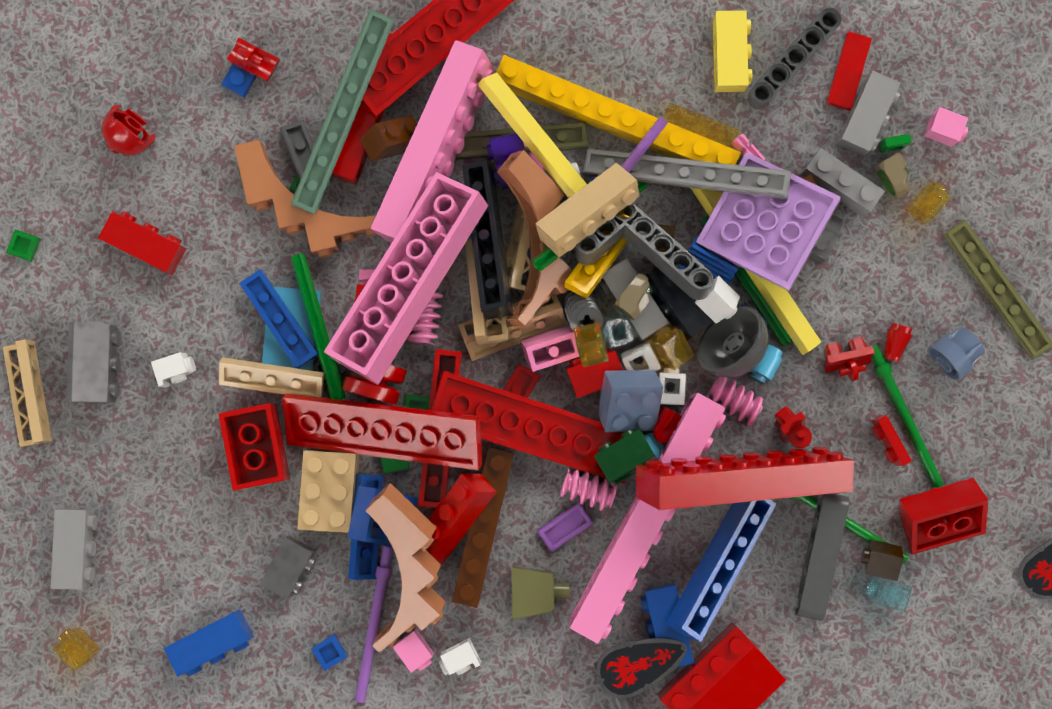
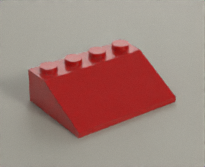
[657,622,786,709]

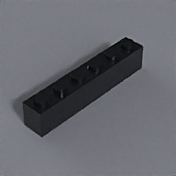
[462,160,514,320]

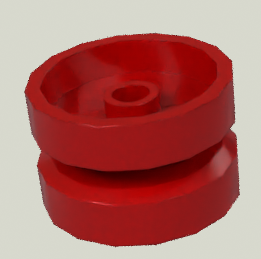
[342,363,407,405]

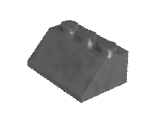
[66,322,121,403]

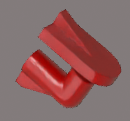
[651,405,682,443]

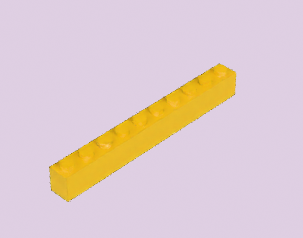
[496,55,741,165]

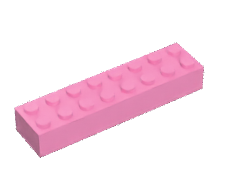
[370,40,495,243]
[324,172,488,385]

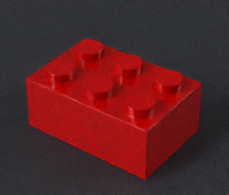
[218,403,290,491]

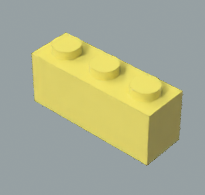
[713,11,752,92]

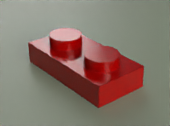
[871,415,912,466]

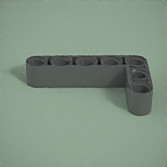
[575,203,713,300]

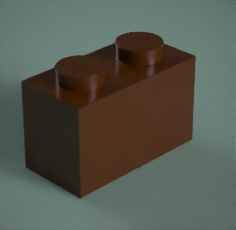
[360,115,417,162]

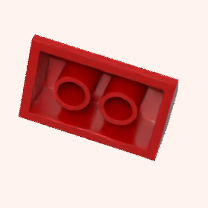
[899,478,989,555]

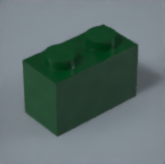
[594,429,658,487]

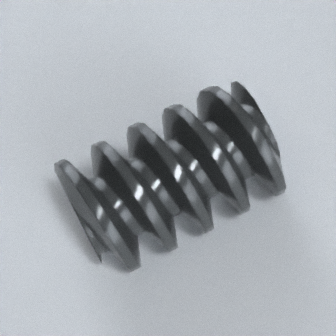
[563,291,603,337]

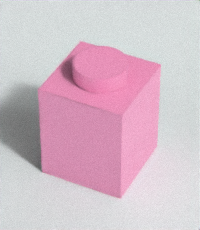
[924,107,968,147]
[393,628,434,673]

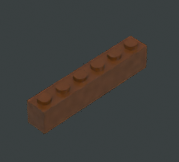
[452,447,514,608]

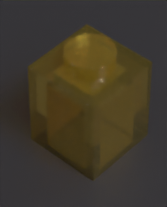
[905,181,951,225]
[573,322,609,367]
[648,326,694,370]
[53,627,101,672]

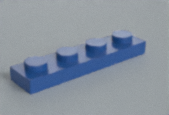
[239,269,318,369]
[348,474,384,580]

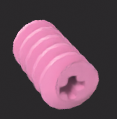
[406,293,443,346]
[706,377,763,427]
[560,468,618,512]

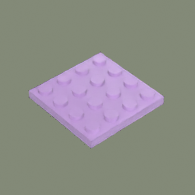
[696,152,841,291]

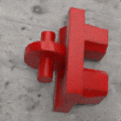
[227,37,280,82]
[824,337,875,382]
[774,405,812,449]

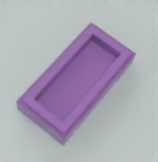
[537,502,594,552]

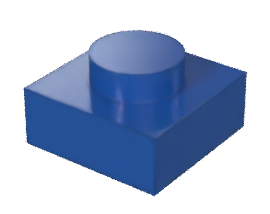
[221,64,257,98]
[311,633,348,671]

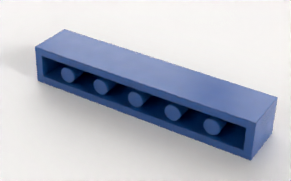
[666,499,776,642]

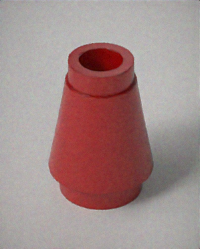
[884,323,913,362]

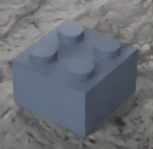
[598,370,663,432]

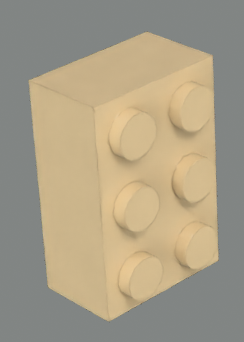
[297,450,360,533]

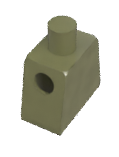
[511,566,570,619]

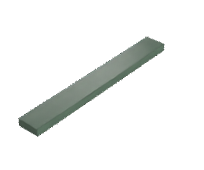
[291,9,395,214]

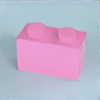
[520,325,582,372]

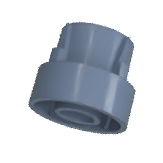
[928,326,985,381]

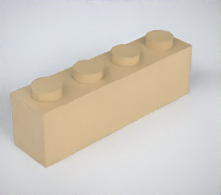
[535,163,639,257]

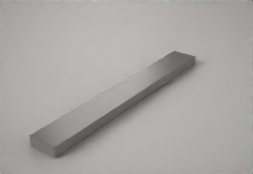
[583,149,792,199]

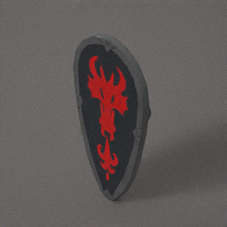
[1018,538,1052,599]
[596,638,687,699]

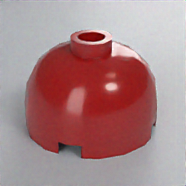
[101,105,156,156]

